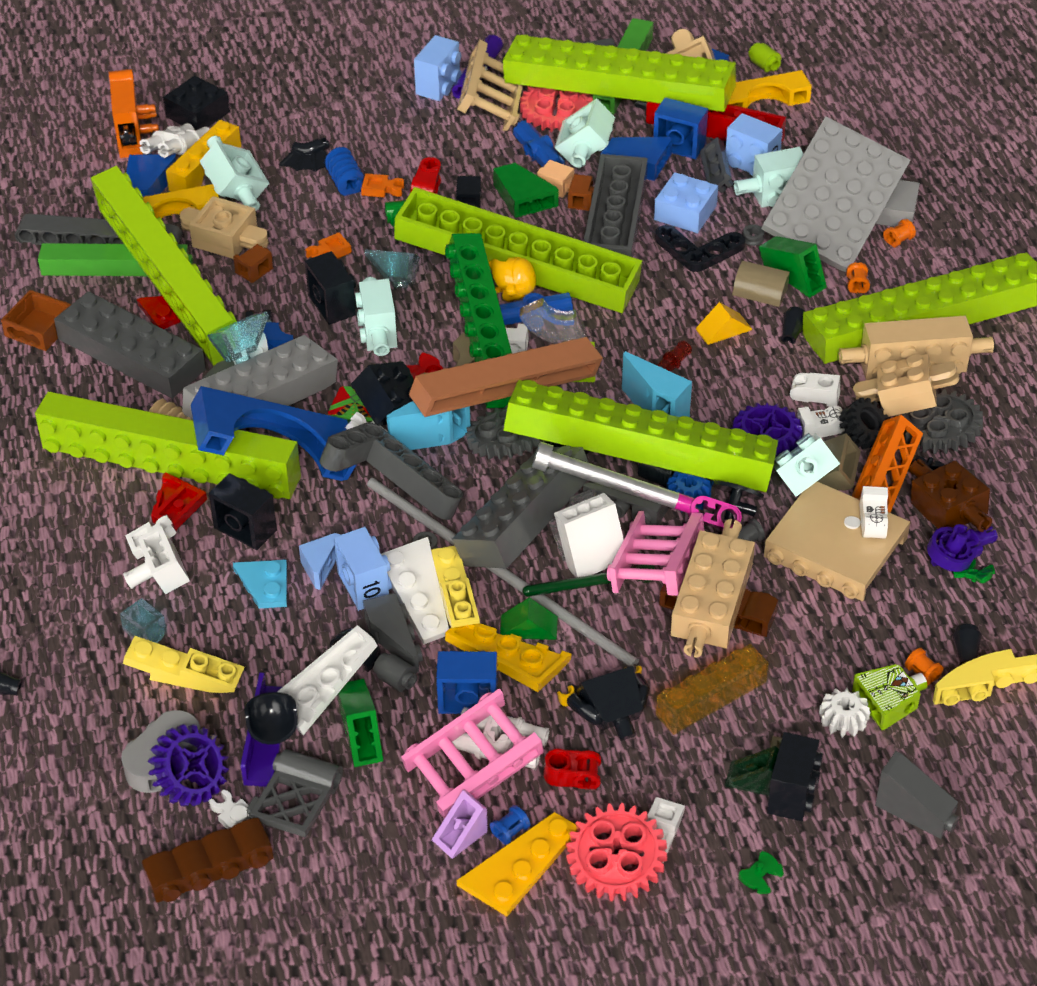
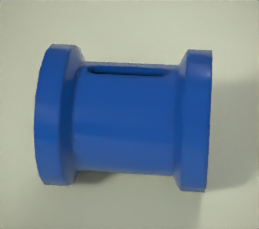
[490,805,531,845]

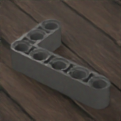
[319,423,463,520]

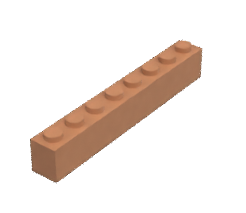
[409,337,603,417]

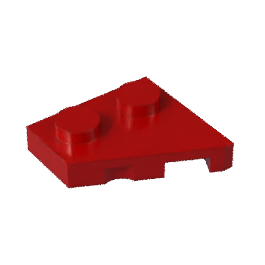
[137,296,181,329]
[151,472,207,530]

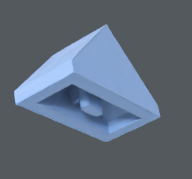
[299,533,340,590]

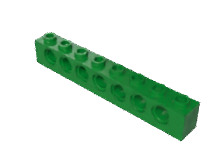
[445,233,512,408]

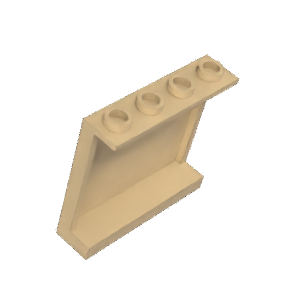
[764,481,910,601]

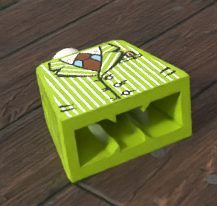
[852,664,928,730]

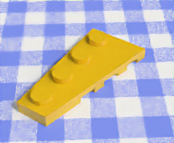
[445,623,572,692]
[457,812,578,916]

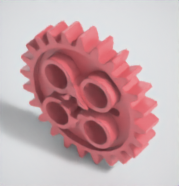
[520,87,593,132]
[566,803,667,901]

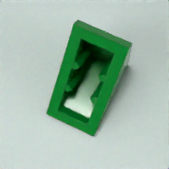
[500,597,558,640]

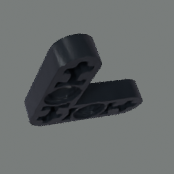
[655,225,745,272]

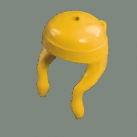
[488,257,536,301]

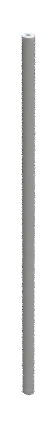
[367,478,639,667]

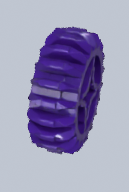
[731,402,803,462]
[147,724,229,807]

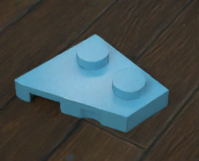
[233,560,287,608]

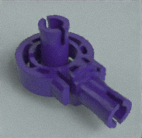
[927,524,998,572]

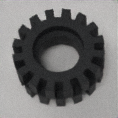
[839,397,889,449]

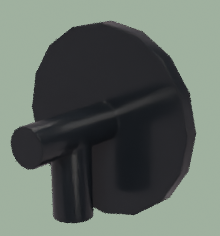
[711,480,764,522]

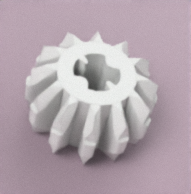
[819,687,870,738]

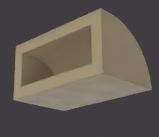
[732,261,790,307]
[818,433,861,491]

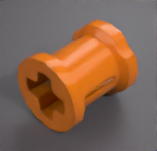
[883,219,916,248]
[846,262,870,293]
[904,648,944,686]

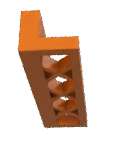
[852,415,923,513]

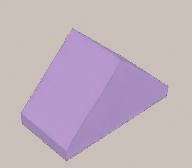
[432,790,487,859]

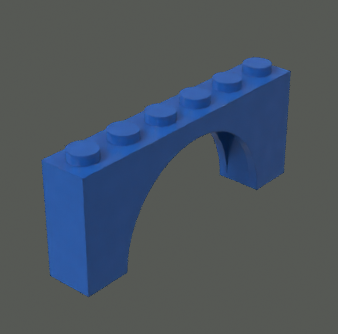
[191,386,357,481]

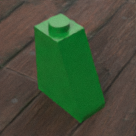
[493,163,559,218]
[759,236,827,298]
[337,679,383,767]

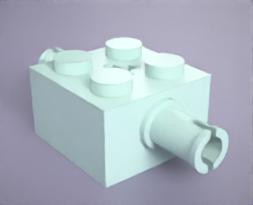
[555,98,615,168]
[200,136,269,211]
[734,147,804,208]
[355,277,397,356]
[773,433,840,496]

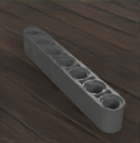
[15,214,183,245]

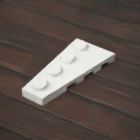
[381,537,449,645]
[278,625,377,735]

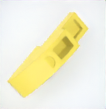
[431,546,480,628]
[123,636,245,693]
[933,649,1037,706]

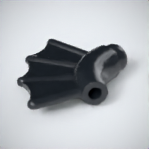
[279,137,330,172]

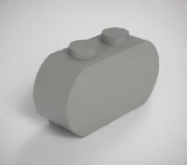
[121,710,200,793]

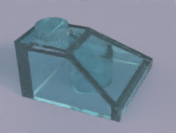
[365,249,421,288]
[207,311,269,364]

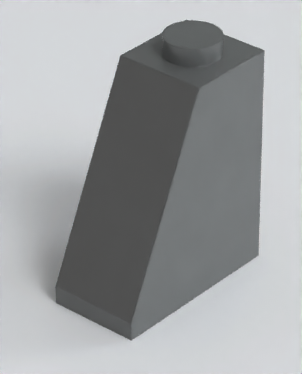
[875,751,959,839]

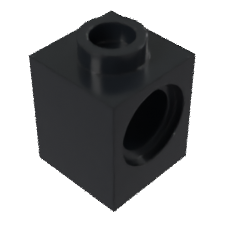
[456,176,481,208]

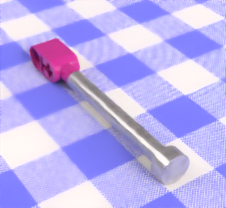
[532,441,742,530]

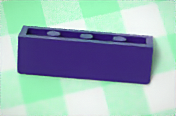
[241,672,282,787]

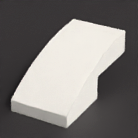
[638,797,685,863]

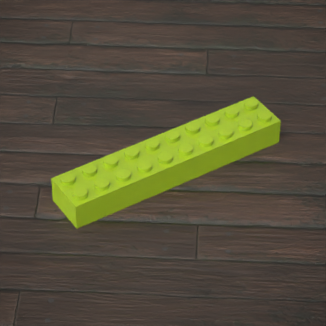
[503,35,736,112]
[91,165,240,366]
[394,187,642,314]
[803,252,1037,364]
[503,380,778,493]
[35,392,301,499]

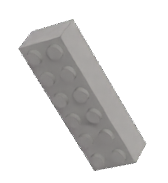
[182,335,338,420]

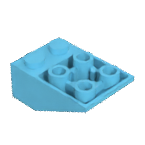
[622,351,692,417]
[387,401,471,450]

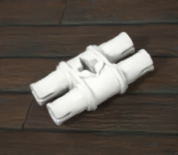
[139,123,210,158]
[452,707,549,770]

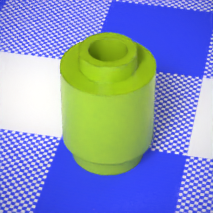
[748,43,781,72]

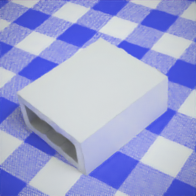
[554,493,624,578]

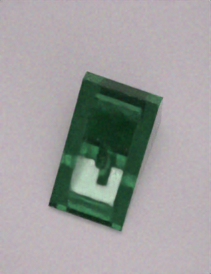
[725,746,779,796]

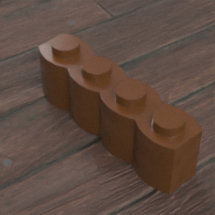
[659,584,778,637]
[142,818,274,903]

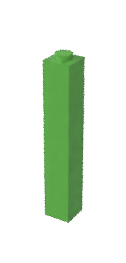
[593,18,654,114]
[38,243,194,276]

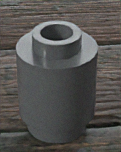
[373,653,417,692]

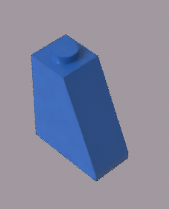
[600,137,673,181]
[126,154,177,197]

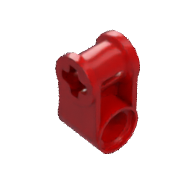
[410,157,441,194]
[543,749,602,789]

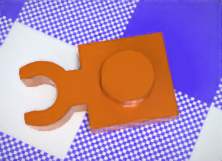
[361,173,404,197]
[305,232,352,259]

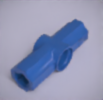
[513,120,565,167]
[500,292,573,325]

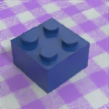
[654,97,708,159]
[437,651,498,714]

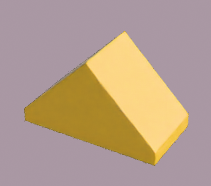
[696,302,752,345]

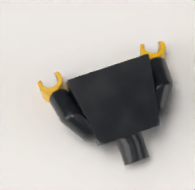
[557,665,650,741]

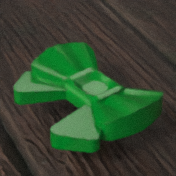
[953,559,995,583]
[738,851,784,894]

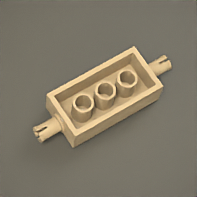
[838,316,994,380]
[671,519,755,658]

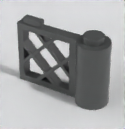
[246,749,343,838]

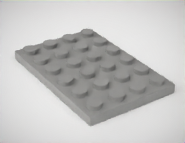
[761,116,910,272]

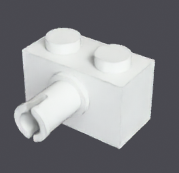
[123,525,190,594]

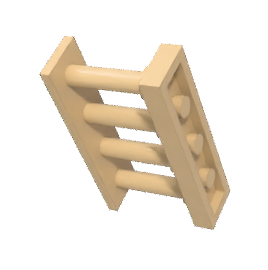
[457,40,523,131]

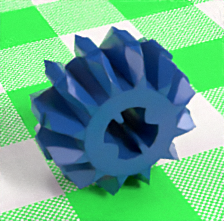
[666,471,712,513]

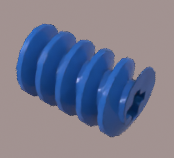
[325,147,364,196]

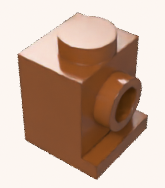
[568,174,594,211]
[233,244,273,283]

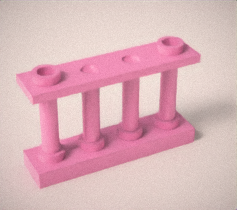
[607,511,705,596]
[401,689,544,819]

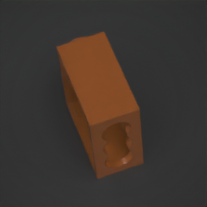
[1,290,71,351]

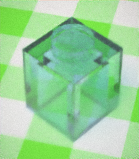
[120,598,167,643]

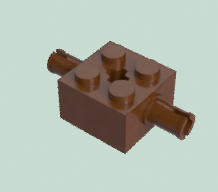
[909,459,992,532]

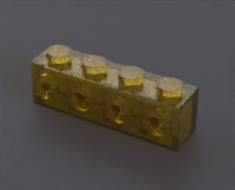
[656,644,769,735]

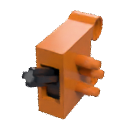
[109,69,159,158]

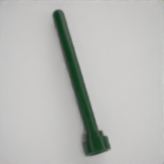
[522,565,654,597]

